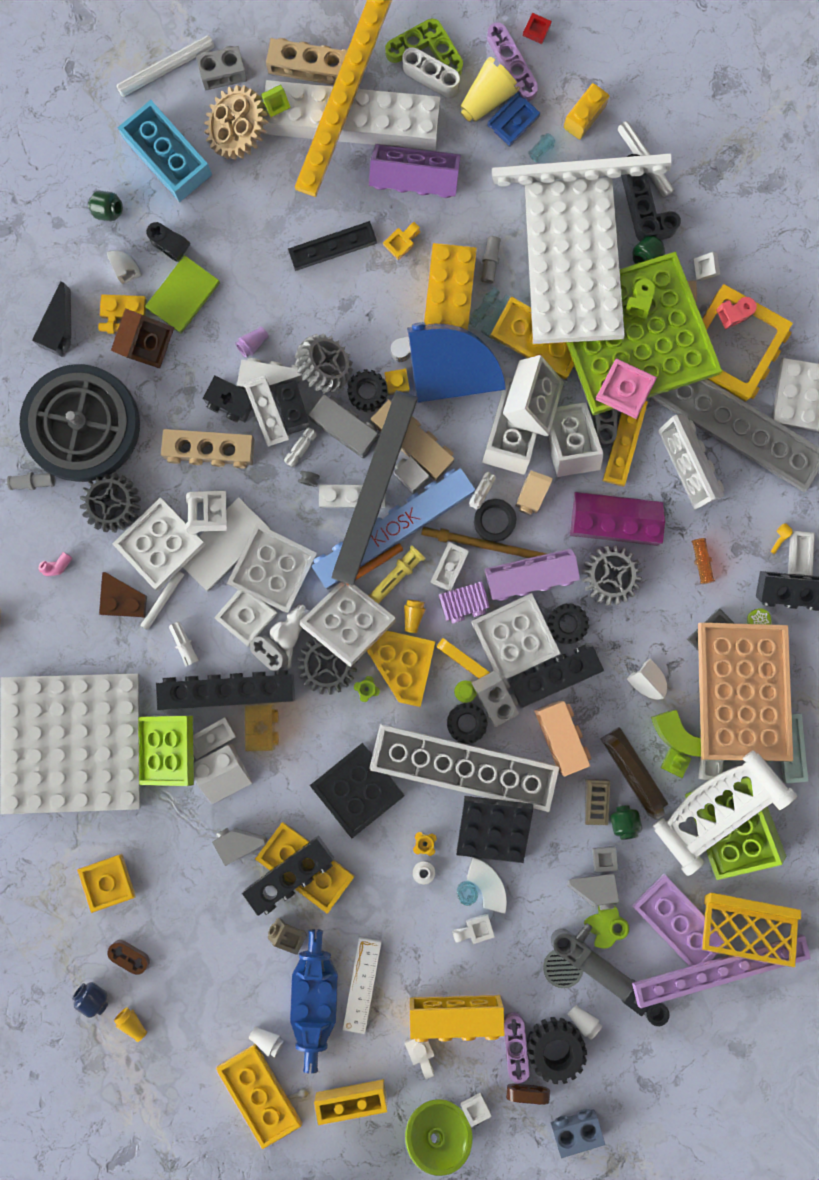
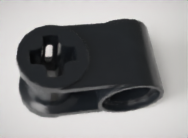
[146,222,191,262]

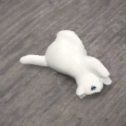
[270,604,310,669]

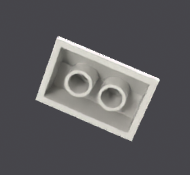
[503,355,564,436]

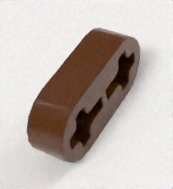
[107,940,150,975]
[506,1083,550,1105]

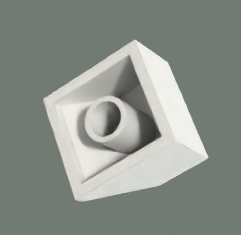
[194,743,252,804]

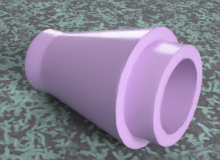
[235,327,269,357]

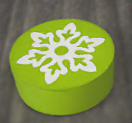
[747,608,771,625]

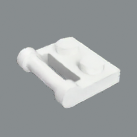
[186,491,227,534]

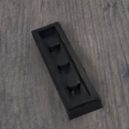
[288,221,377,271]

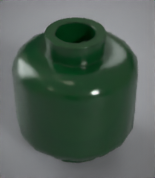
[88,190,123,222]
[632,236,665,264]
[610,805,642,840]

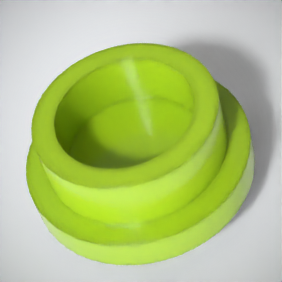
[454,680,477,703]

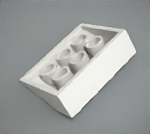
[658,415,724,510]

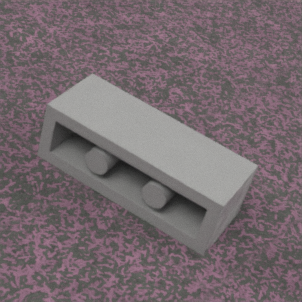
[308,394,378,458]

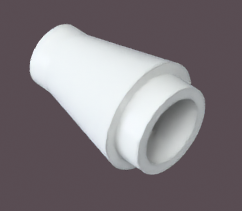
[568,1005,602,1040]
[249,1026,284,1058]

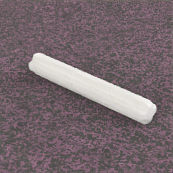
[618,121,674,197]

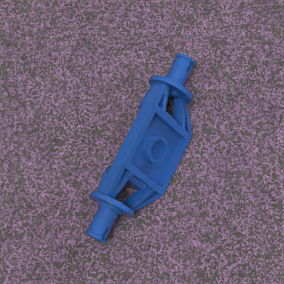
[290,929,338,1074]

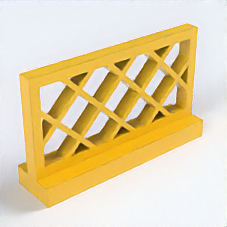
[702,893,801,967]

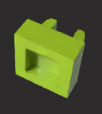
[261,84,291,117]
[660,748,692,778]

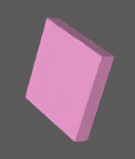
[595,359,657,419]

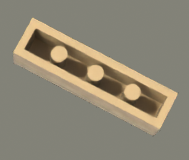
[371,399,454,481]

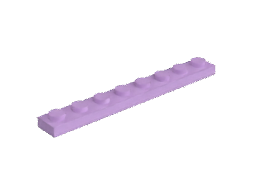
[632,935,811,1008]

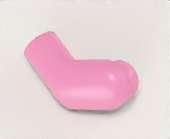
[39,552,72,576]

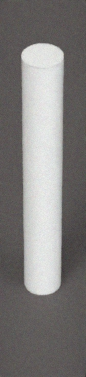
[140,571,185,630]

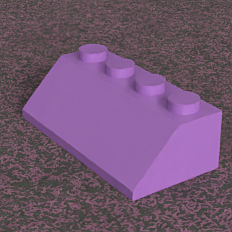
[369,144,461,198]

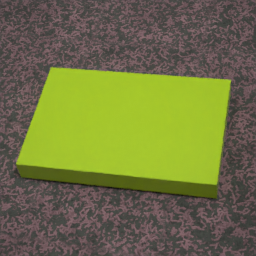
[145,255,220,334]

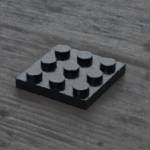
[309,742,405,839]
[456,796,533,863]

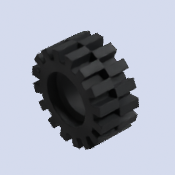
[347,369,387,412]
[547,603,590,644]
[447,703,488,744]

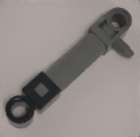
[551,923,670,1026]

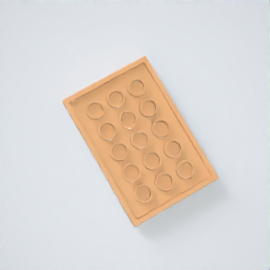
[698,623,793,761]

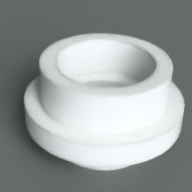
[413,861,435,885]

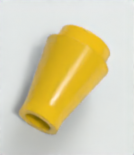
[404,599,426,633]
[114,1007,147,1042]

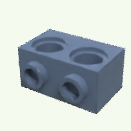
[550,1109,605,1158]

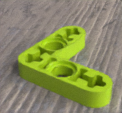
[385,18,463,75]

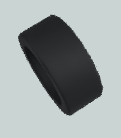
[474,499,517,542]

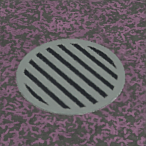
[543,950,583,988]

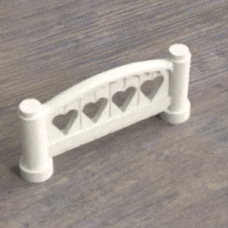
[652,750,797,876]

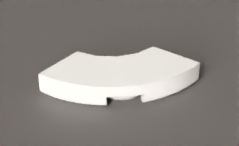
[467,857,507,914]

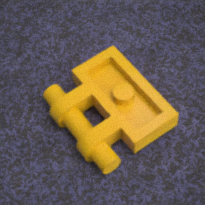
[98,294,146,334]

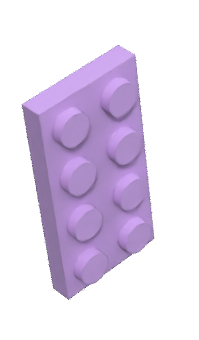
[632,874,726,967]

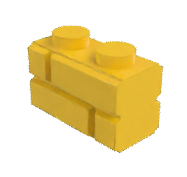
[563,83,610,140]

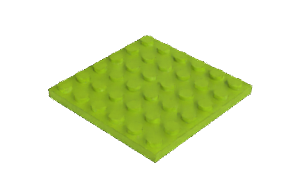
[566,252,722,415]

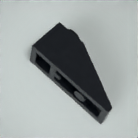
[32,281,72,357]

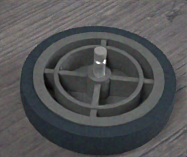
[19,364,140,482]

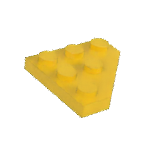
[367,631,436,707]

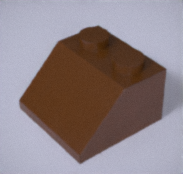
[111,308,175,369]

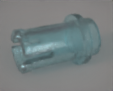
[528,133,556,162]

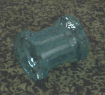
[457,881,478,906]

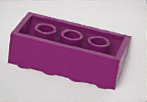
[570,492,665,546]

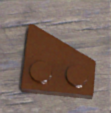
[99,572,147,618]

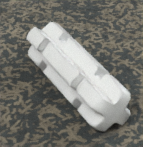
[284,427,317,467]
[469,472,496,509]

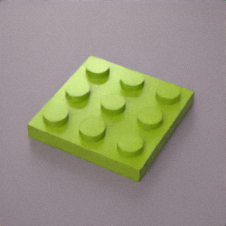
[138,716,194,786]

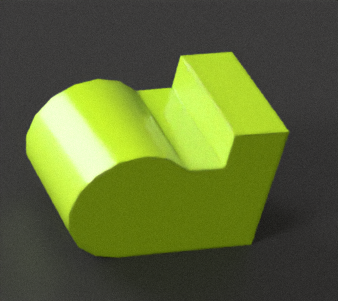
[624,279,655,319]

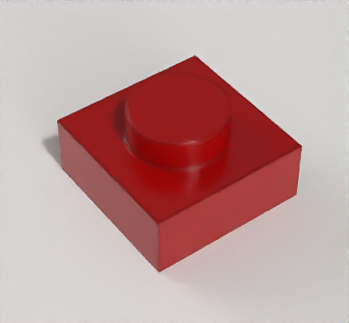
[523,13,552,44]

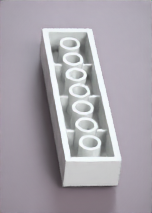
[263,80,440,151]
[370,724,559,812]

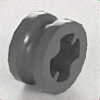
[298,471,320,487]

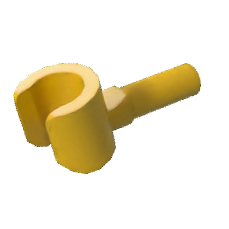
[770,523,793,554]

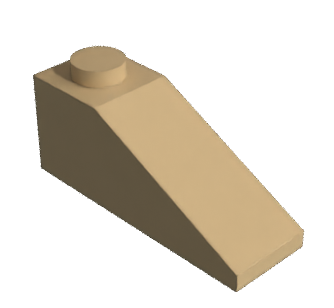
[515,470,553,515]

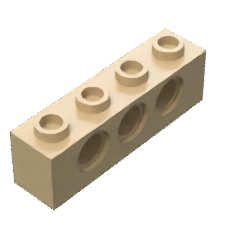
[266,38,348,85]
[161,429,255,468]

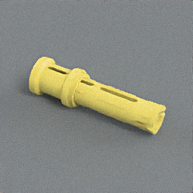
[368,545,426,604]

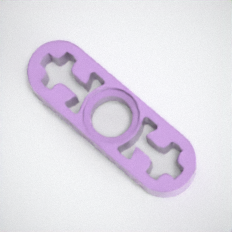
[504,1012,529,1083]

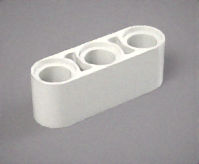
[403,47,460,98]

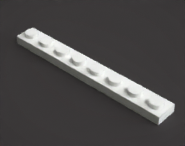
[492,154,671,186]

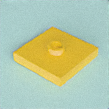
[77,854,136,913]

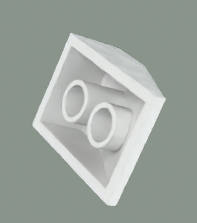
[548,402,603,477]

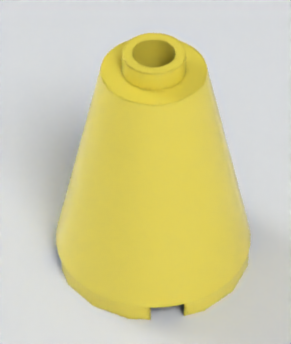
[460,57,520,122]

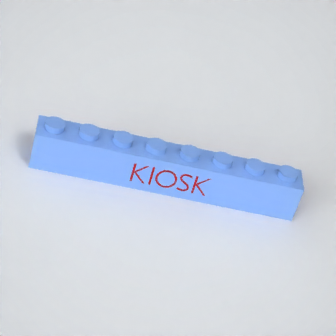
[311,468,475,590]

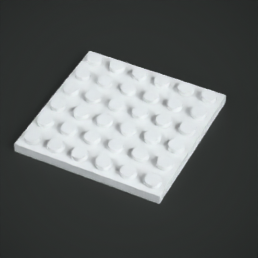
[0,674,140,814]

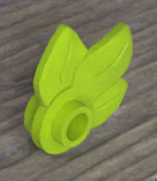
[584,905,629,949]

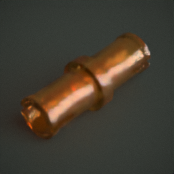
[691,538,715,584]

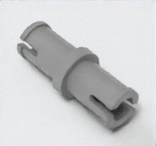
[481,236,501,284]
[7,472,55,490]

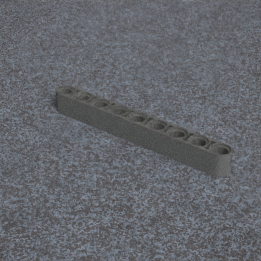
[332,390,418,586]

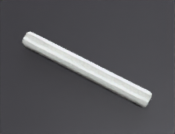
[117,35,214,97]

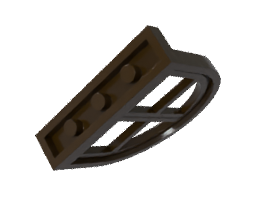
[600,727,668,820]

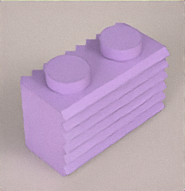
[439,582,490,624]

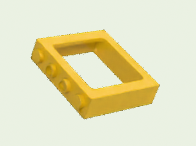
[702,284,793,402]

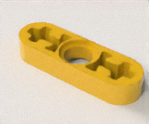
[436,638,490,679]

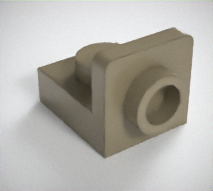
[268,918,307,955]

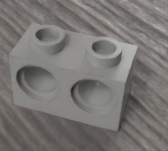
[196,46,247,91]
[472,670,519,727]

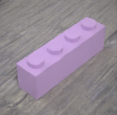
[484,549,580,601]

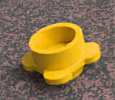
[413,832,437,856]

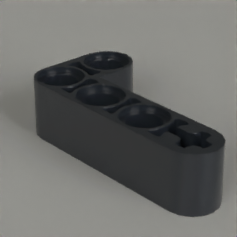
[621,154,681,241]

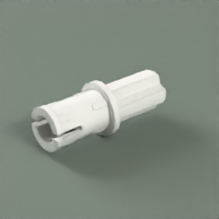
[169,622,199,666]

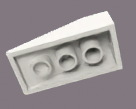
[482,377,537,475]

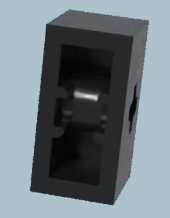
[202,375,253,423]
[275,380,310,434]

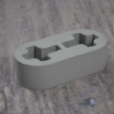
[250,636,288,671]

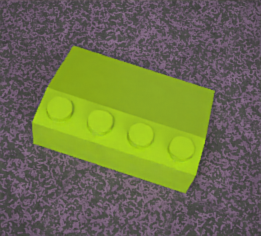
[685,776,787,880]

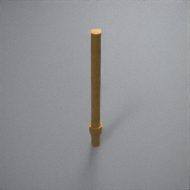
[421,526,548,558]

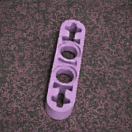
[487,23,538,101]

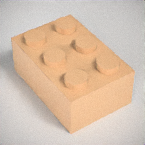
[534,700,591,776]

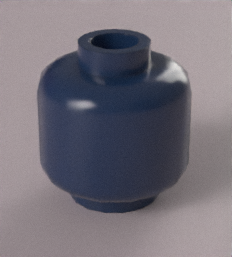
[72,982,108,1018]

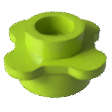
[354,676,380,702]

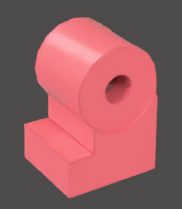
[716,297,757,330]

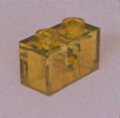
[245,704,279,751]

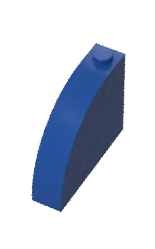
[407,322,506,403]

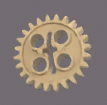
[204,85,268,160]

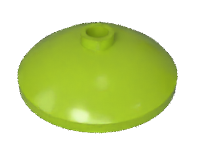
[405,1099,473,1176]

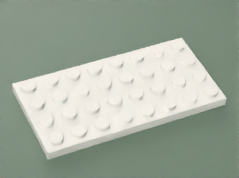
[525,177,624,344]

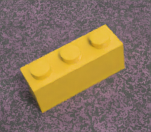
[314,1079,388,1125]

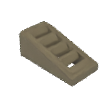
[585,779,610,825]

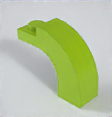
[651,710,701,757]

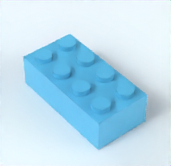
[117,100,212,203]

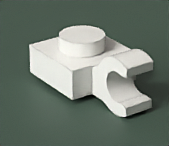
[452,914,495,944]
[405,1039,435,1079]

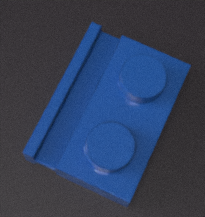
[487,92,540,147]

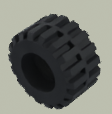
[527,1017,587,1084]

